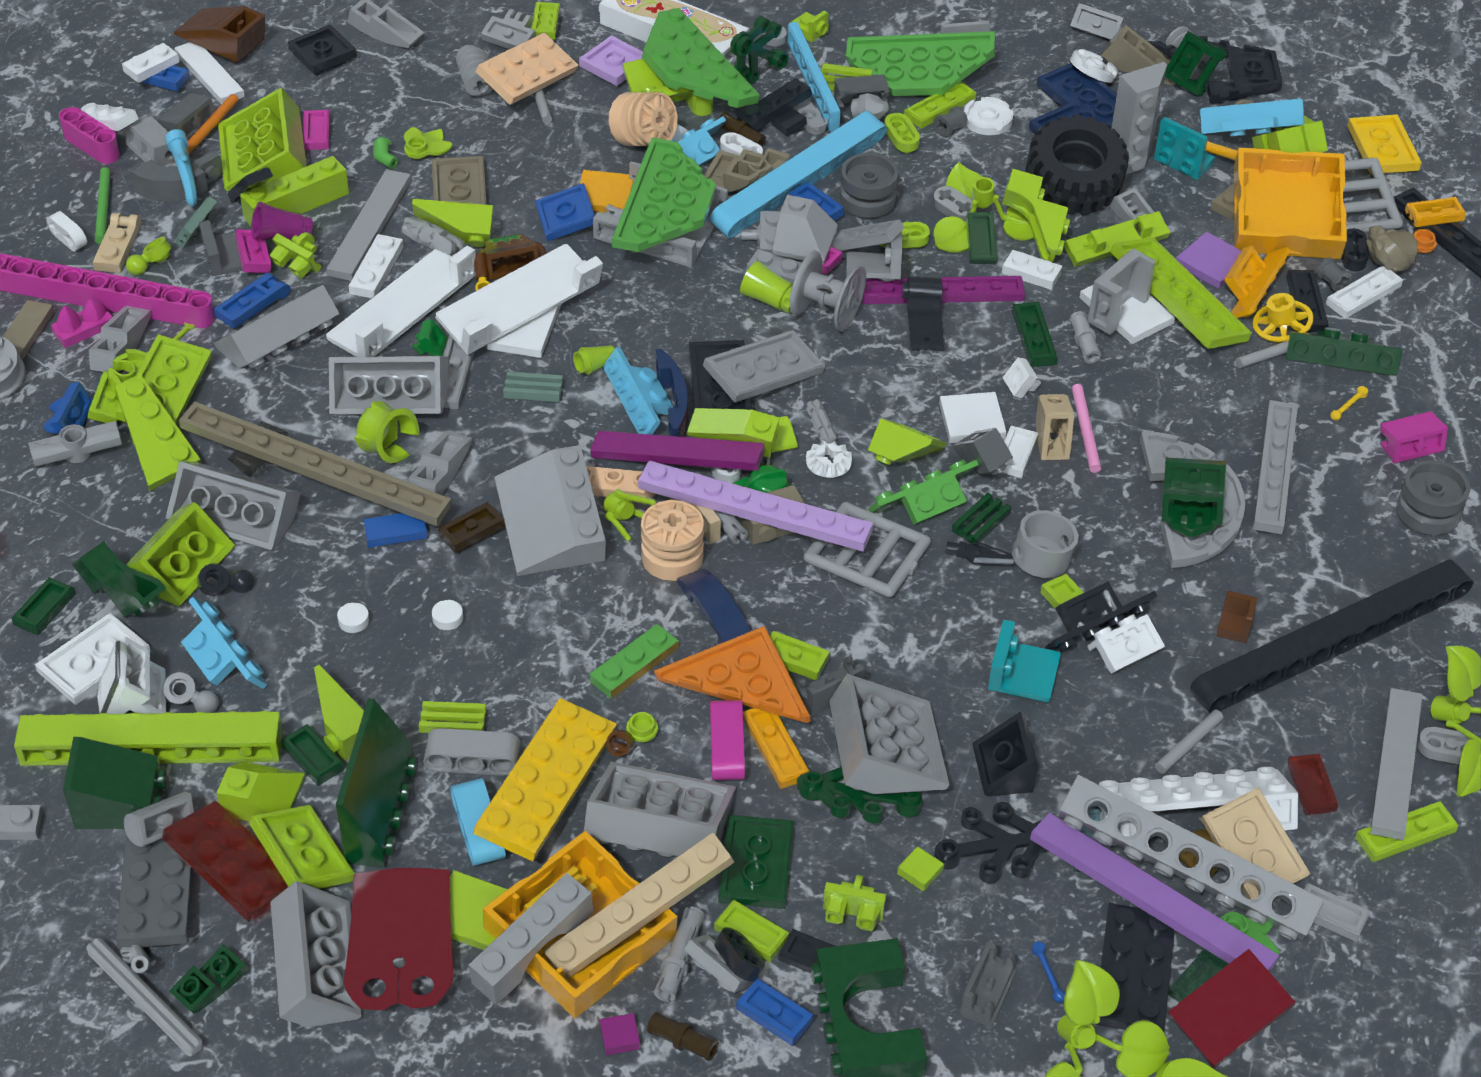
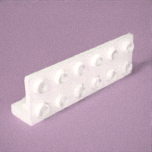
[435,244,603,355]
[326,246,476,357]
[1099,767,1298,846]

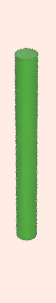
[95,167,111,244]

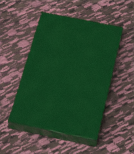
[718,815,794,909]

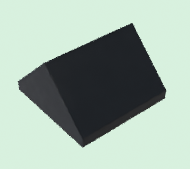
[972,711,1038,797]

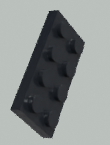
[689,340,752,410]
[1094,903,1175,1032]

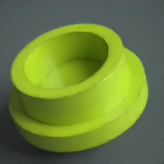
[626,712,658,743]

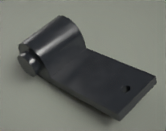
[901,276,944,350]

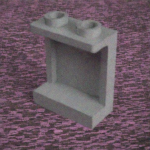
[1088,248,1155,334]

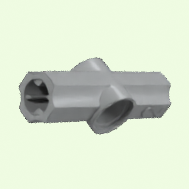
[28,421,122,467]

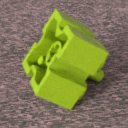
[1252,120,1328,153]

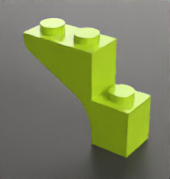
[1002,169,1070,262]

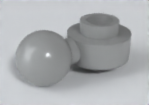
[163,672,219,713]

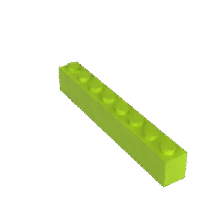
[14,711,283,766]

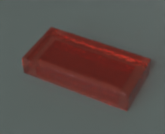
[1287,754,1338,815]

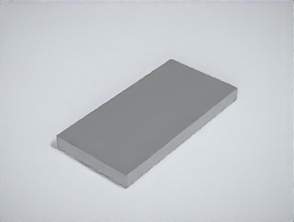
[703,330,825,402]

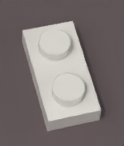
[122,43,180,83]
[1002,250,1062,290]

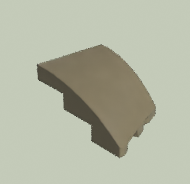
[704,148,790,192]

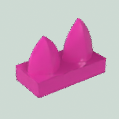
[51,299,112,348]

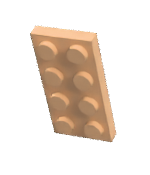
[475,33,578,105]

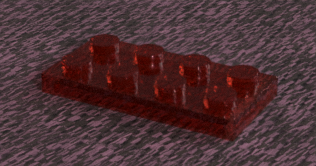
[162,801,288,922]

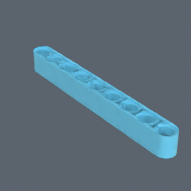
[709,111,887,238]

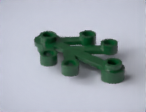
[730,16,789,84]
[796,765,922,823]

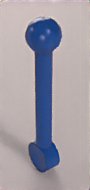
[1032,941,1065,1003]

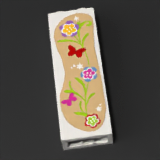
[599,0,749,64]

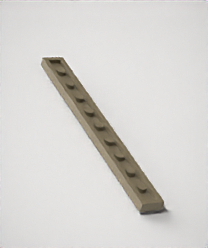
[179,402,451,526]

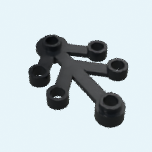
[934,802,1050,884]

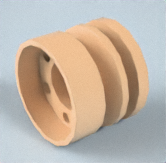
[609,92,678,147]
[641,500,704,581]

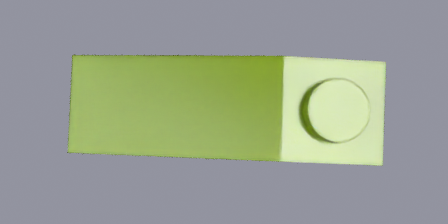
[412,199,494,247]
[687,408,780,458]
[314,665,364,761]

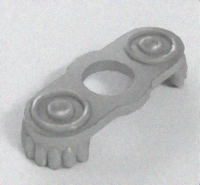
[793,97,828,135]

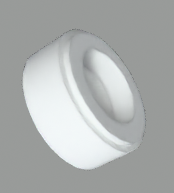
[432,600,463,630]
[337,603,369,633]

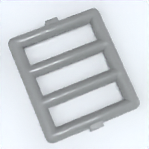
[1343,157,1403,236]
[804,502,931,597]

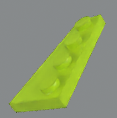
[115,374,201,491]

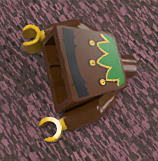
[474,234,547,291]

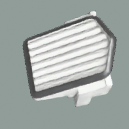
[97,637,166,714]

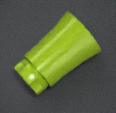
[740,261,793,314]

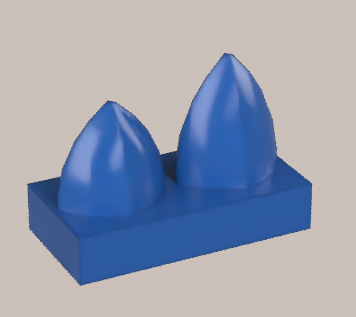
[43,382,93,435]

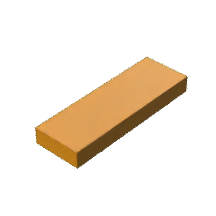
[743,708,809,789]

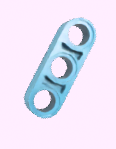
[450,778,506,866]

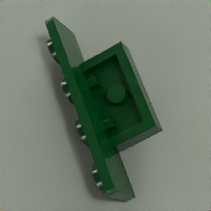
[1286,327,1402,376]

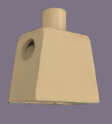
[1036,394,1074,460]

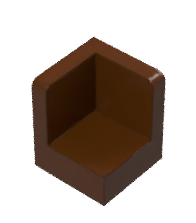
[1216,591,1257,643]

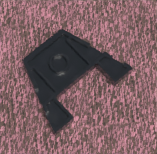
[1199,36,1282,103]

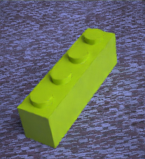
[240,156,349,226]

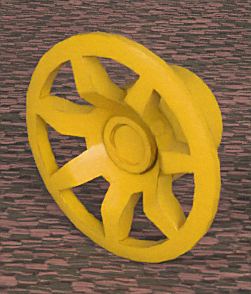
[1253,293,1313,342]

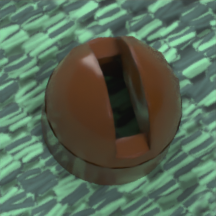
[606,730,634,757]

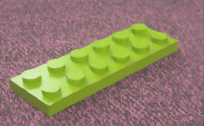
[1110,237,1252,349]

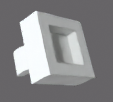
[1003,357,1041,398]

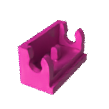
[1380,411,1448,464]

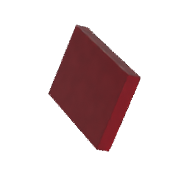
[1168,949,1296,1069]

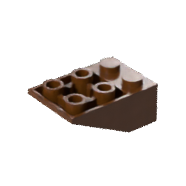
[174,6,265,63]

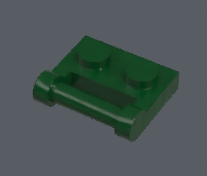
[1165,31,1227,96]

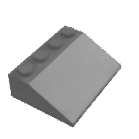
[494,445,606,576]
[829,674,949,794]
[584,762,736,857]

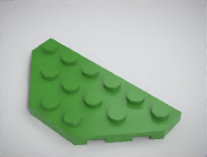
[642,8,760,108]
[846,31,996,96]
[612,137,716,252]

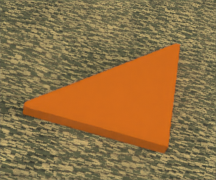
[654,626,811,723]

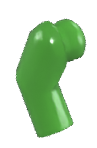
[373,137,398,169]

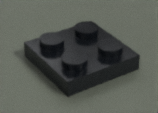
[288,24,357,74]

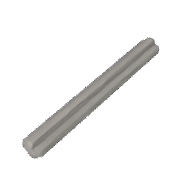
[86,938,204,1057]

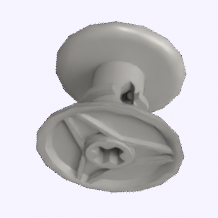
[789,250,866,332]

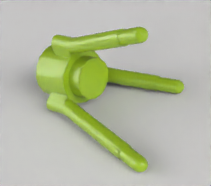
[604,489,656,541]

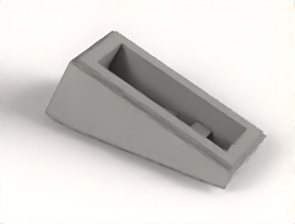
[1110,187,1154,236]

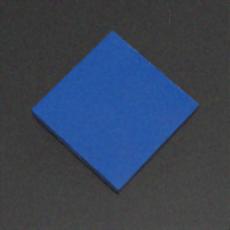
[535,183,595,241]

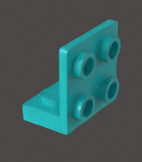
[1154,117,1215,180]
[988,619,1061,702]

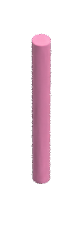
[1072,384,1101,473]

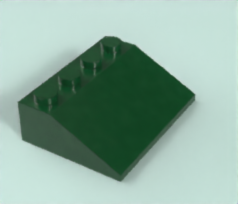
[336,698,418,868]

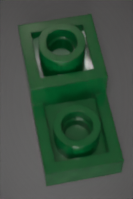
[169,944,250,1014]

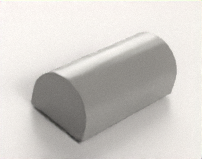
[124,792,196,847]

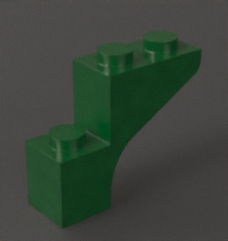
[72,541,166,617]

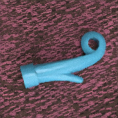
[165,129,197,207]

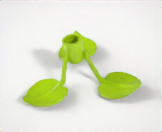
[934,162,1034,253]
[1431,645,1481,797]
[1044,960,1170,1077]

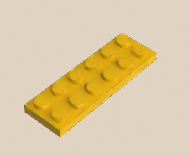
[473,698,617,862]

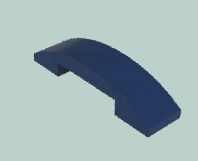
[677,568,751,644]

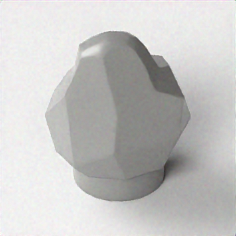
[851,93,889,119]

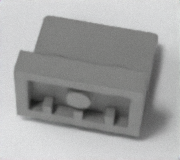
[846,231,902,282]

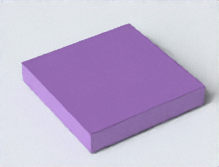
[1176,232,1241,289]

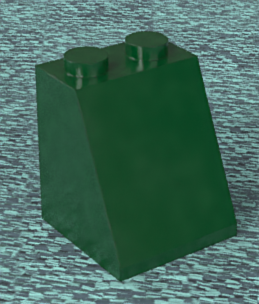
[63,737,167,829]

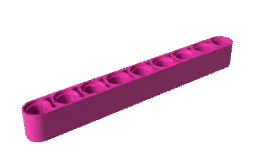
[0,253,216,328]

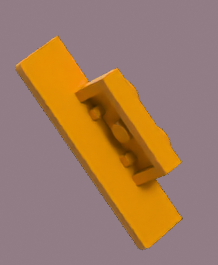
[1224,245,1291,318]

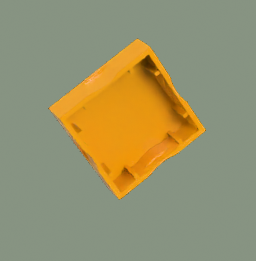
[1234,148,1347,259]
[483,831,677,1019]

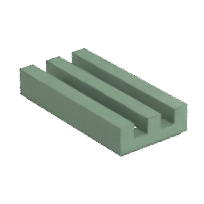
[175,197,217,248]
[503,371,563,402]

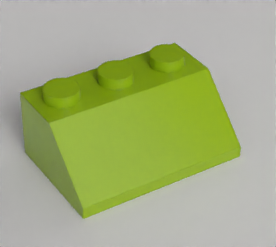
[126,502,235,606]

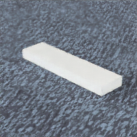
[174,42,245,104]

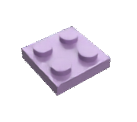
[579,35,643,86]

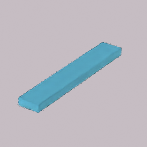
[787,22,840,133]

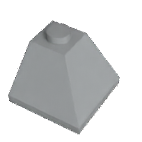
[772,195,838,265]

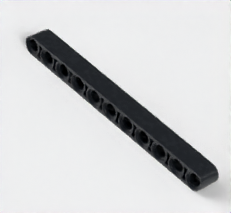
[1190,559,1474,713]

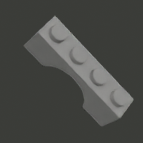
[468,873,593,1005]

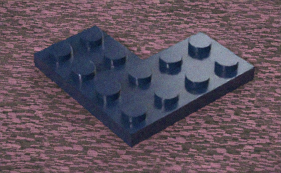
[1029,63,1117,134]

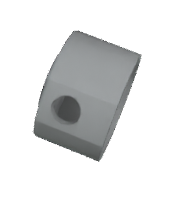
[1012,510,1079,578]

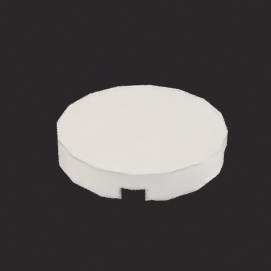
[1070,49,1118,83]
[964,97,1014,135]

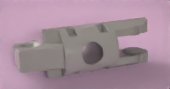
[402,217,466,255]

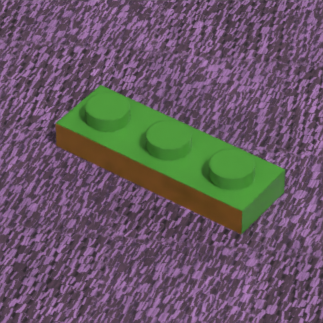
[589,624,679,699]

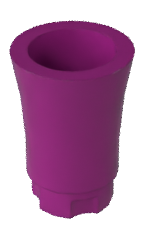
[251,201,313,241]

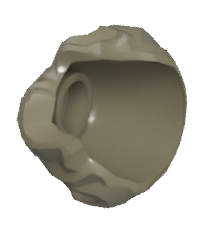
[1366,225,1418,272]

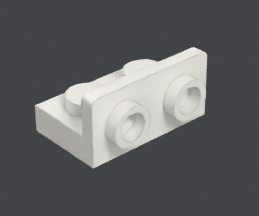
[1087,614,1165,674]

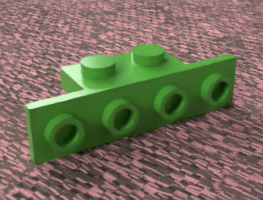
[868,460,979,525]

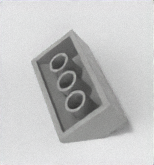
[1111,62,1167,174]
[214,285,339,369]
[329,356,449,414]
[166,461,301,550]
[271,881,362,1027]

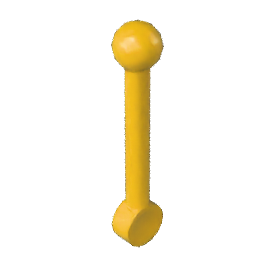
[1330,386,1368,421]

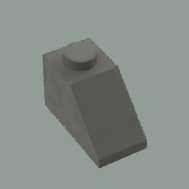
[952,428,1013,475]

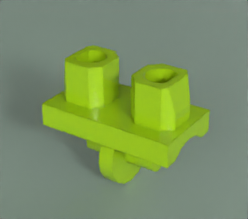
[269,232,322,279]
[823,875,886,932]

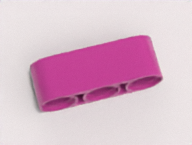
[59,107,120,164]
[710,700,745,780]

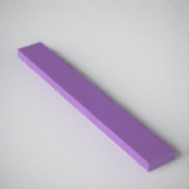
[1030,813,1280,972]

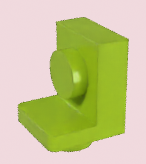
[790,11,829,42]

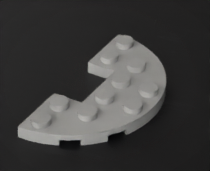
[1140,432,1245,568]

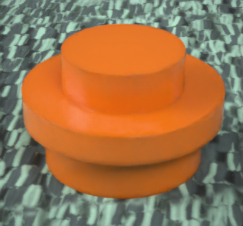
[1413,229,1437,253]

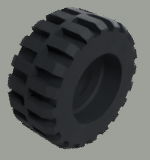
[1025,115,1129,215]

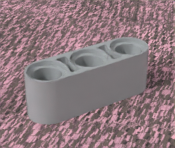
[423,728,521,776]

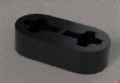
[1342,228,1369,271]
[714,927,765,982]

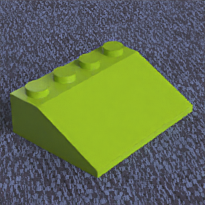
[218,87,307,191]

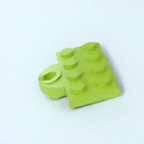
[108,334,212,425]

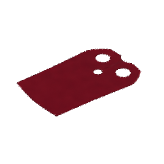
[344,868,454,1010]

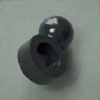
[197,563,254,596]

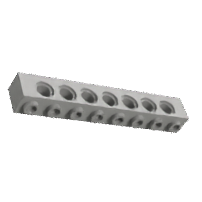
[1059,775,1324,941]

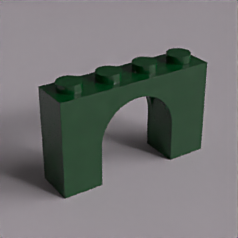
[810,938,927,1077]

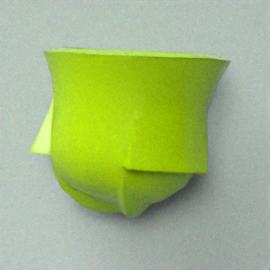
[354,401,419,463]

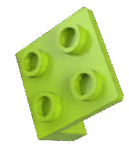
[622,59,691,103]

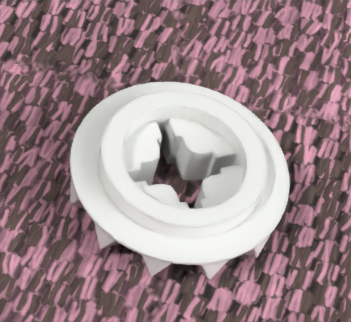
[806,440,852,478]

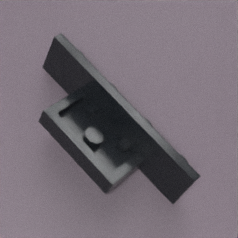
[1045,581,1157,652]

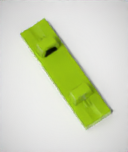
[1064,211,1171,267]

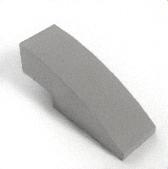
[347,0,425,48]
[89,305,151,372]
[408,431,472,495]

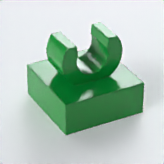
[412,319,448,356]

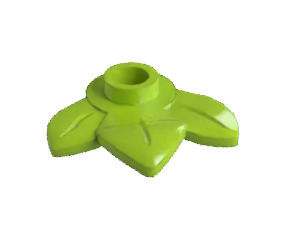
[404,127,452,159]

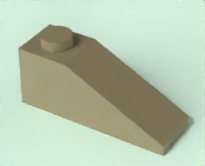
[1101,24,1176,86]

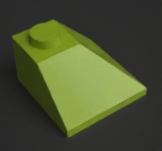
[868,418,947,465]
[217,761,306,822]

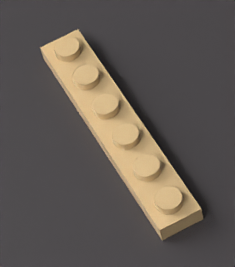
[544,832,734,980]

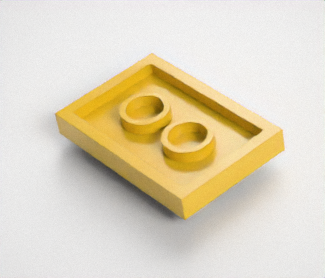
[1347,114,1422,174]

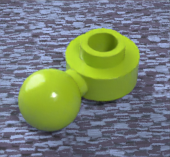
[126,237,171,276]

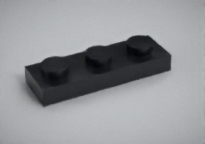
[736,78,813,131]

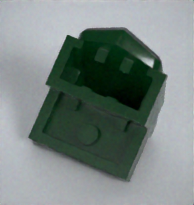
[1161,457,1226,539]

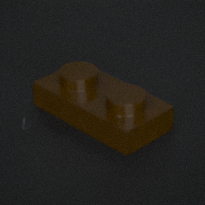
[438,502,505,553]

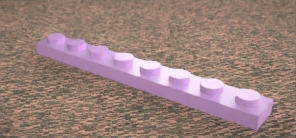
[638,461,873,552]

